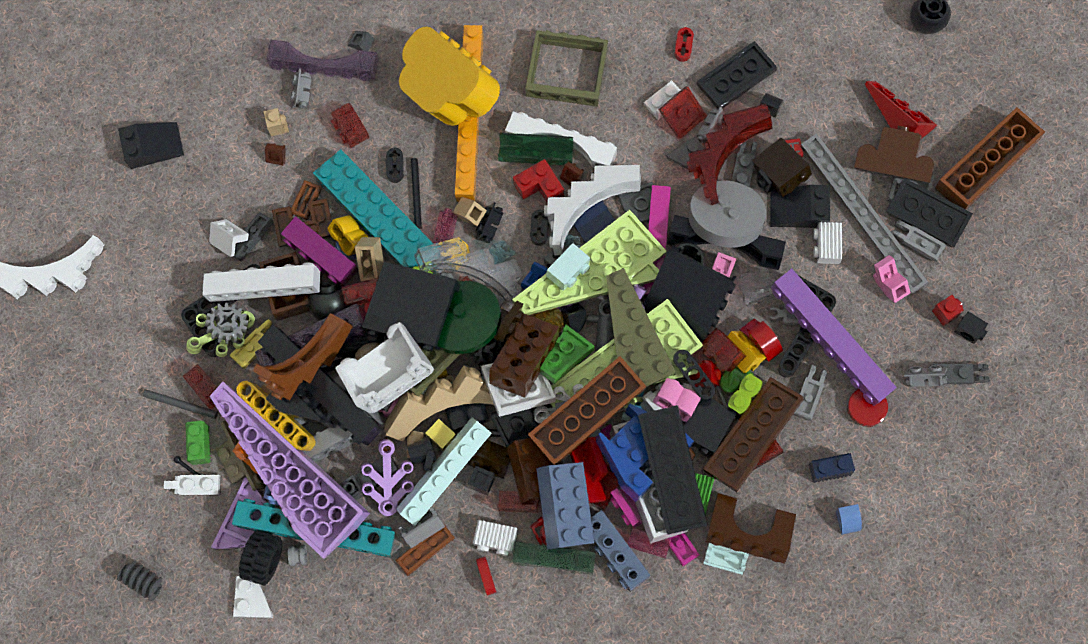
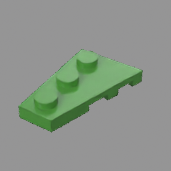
[540,325,594,384]

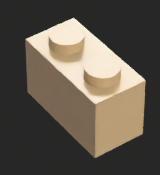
[355,237,384,281]

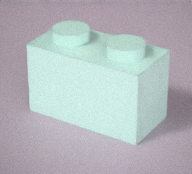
[546,243,590,291]

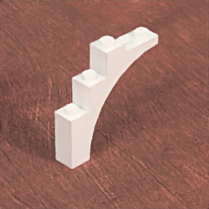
[544,165,641,255]
[0,235,104,299]

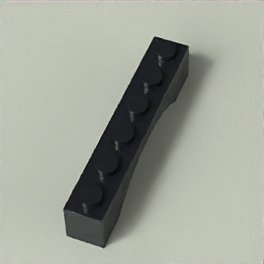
[668,215,786,270]

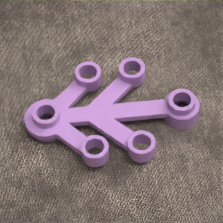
[361,439,414,516]

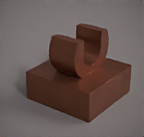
[265,143,286,166]
[559,162,584,186]

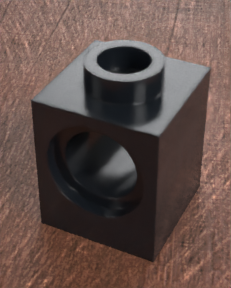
[954,311,988,344]
[468,466,495,496]

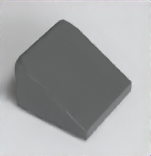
[348,31,375,53]

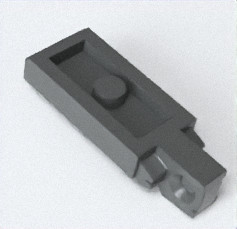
[234,212,274,261]

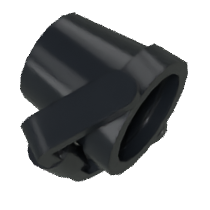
[407,436,437,471]

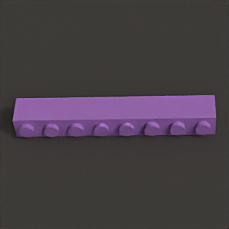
[771,268,897,406]

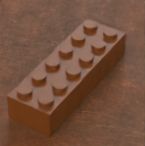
[935,107,1045,210]
[528,356,646,465]

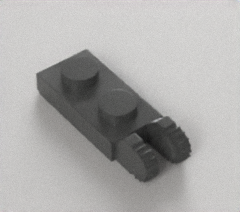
[732,139,757,187]
[932,364,990,384]

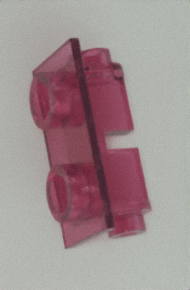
[433,208,458,248]
[628,528,671,559]

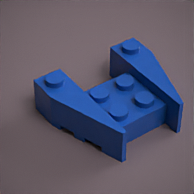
[596,403,694,502]

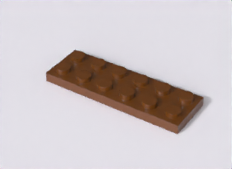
[703,377,804,492]

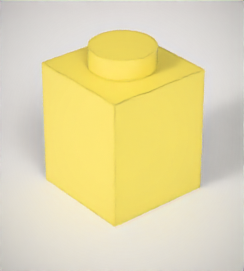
[426,419,456,451]

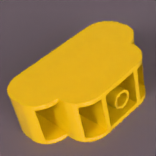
[399,27,500,126]

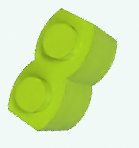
[728,373,763,414]

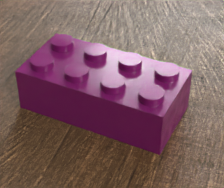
[281,216,359,286]

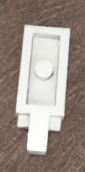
[164,475,220,495]

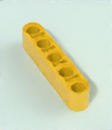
[236,381,316,451]

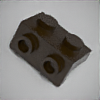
[493,301,524,343]
[468,439,511,479]

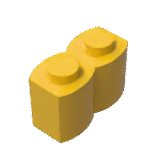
[328,215,368,256]

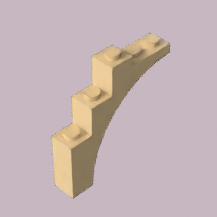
[384,366,494,442]

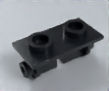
[475,202,503,243]

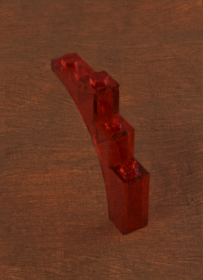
[686,104,772,205]

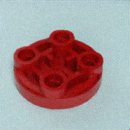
[847,389,888,427]

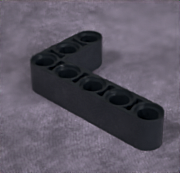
[181,264,261,357]
[778,275,836,378]

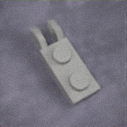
[891,220,946,262]
[793,365,828,421]

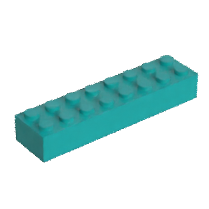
[313,149,441,269]

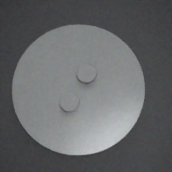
[688,181,766,248]

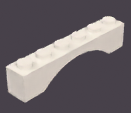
[505,112,617,168]

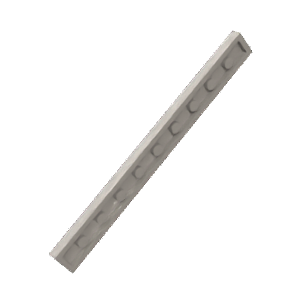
[801,133,928,294]

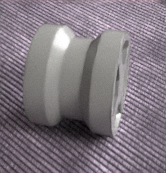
[288,545,307,566]

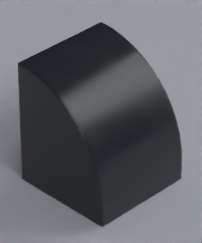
[759,93,784,118]
[561,303,587,333]

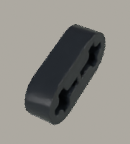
[386,148,404,183]
[530,210,548,246]

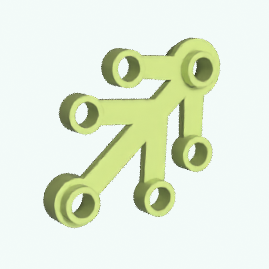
[186,306,255,357]

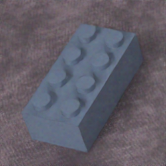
[537,462,594,549]

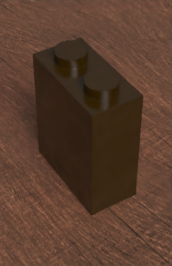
[752,137,812,197]

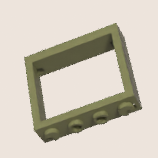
[525,30,608,107]

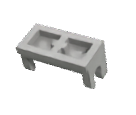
[398,507,445,548]

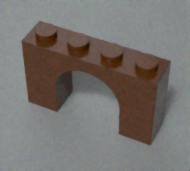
[706,493,796,564]

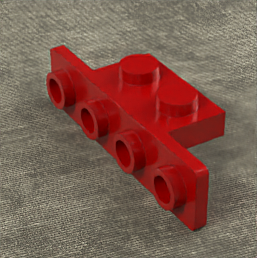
[570,437,608,503]

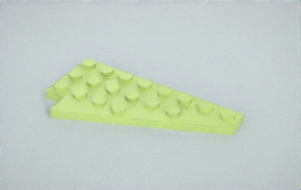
[512,210,667,315]
[550,299,703,408]

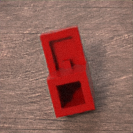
[739,318,783,362]

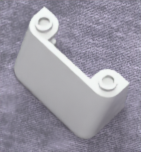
[335,322,434,413]

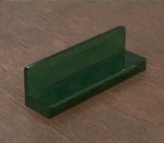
[498,133,574,165]

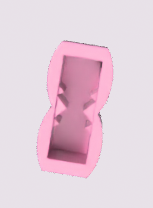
[653,378,701,422]

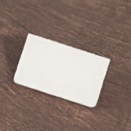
[209,219,249,257]

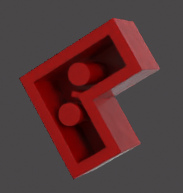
[513,159,564,204]

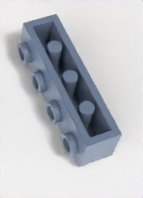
[591,510,650,592]

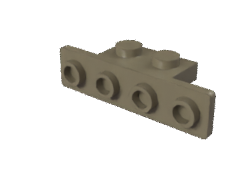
[216,421,266,491]

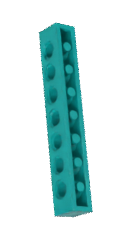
[232,499,396,558]

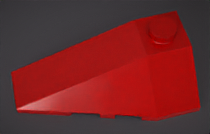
[865,81,937,139]

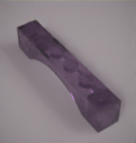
[266,40,379,81]

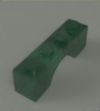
[513,542,596,575]

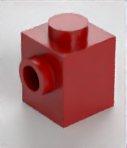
[932,295,964,326]
[690,360,722,388]

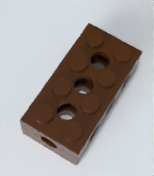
[489,314,559,398]

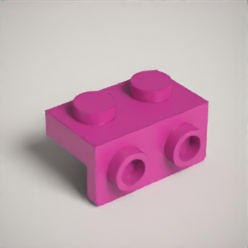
[610,488,643,528]

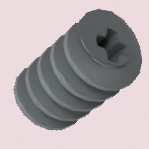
[117,560,163,601]

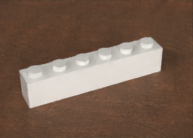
[202,263,320,302]

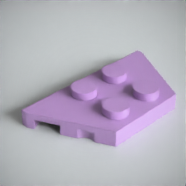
[211,478,267,549]

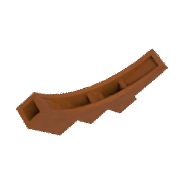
[253,313,353,400]

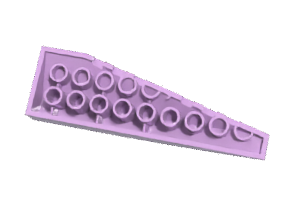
[210,382,370,559]

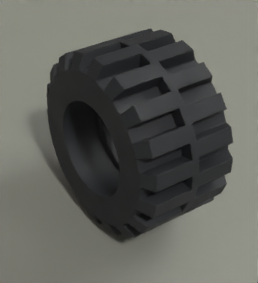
[239,530,282,586]

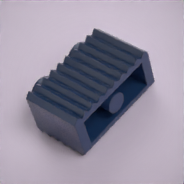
[809,453,855,483]

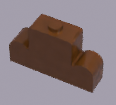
[854,126,934,183]

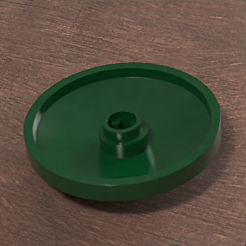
[437,281,502,354]

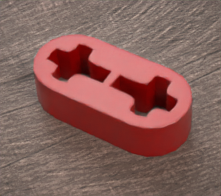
[675,27,694,62]
[476,556,497,596]

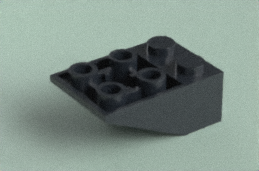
[265,386,336,428]

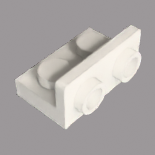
[644,81,687,120]

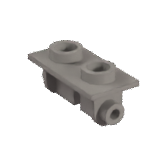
[290,68,311,108]
[697,107,726,147]
[904,365,947,387]

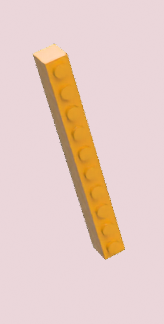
[455,25,483,202]

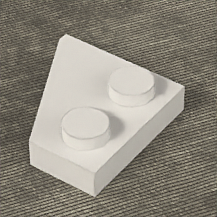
[233,576,273,618]

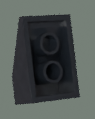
[118,122,184,169]
[770,185,830,228]

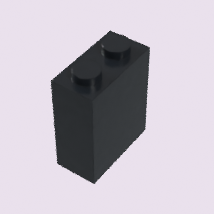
[684,394,737,457]

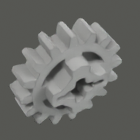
[205,303,248,344]

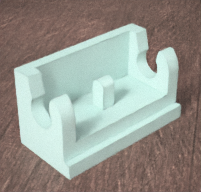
[703,543,749,575]

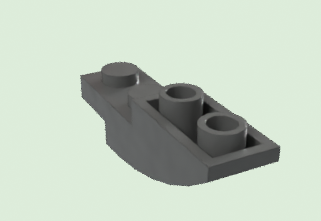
[339,456,399,500]

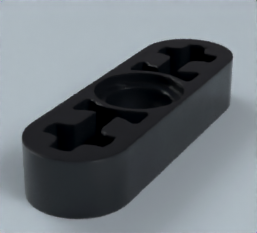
[673,350,715,400]

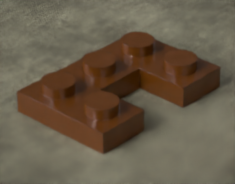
[272,198,332,247]

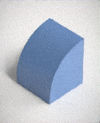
[836,504,862,535]

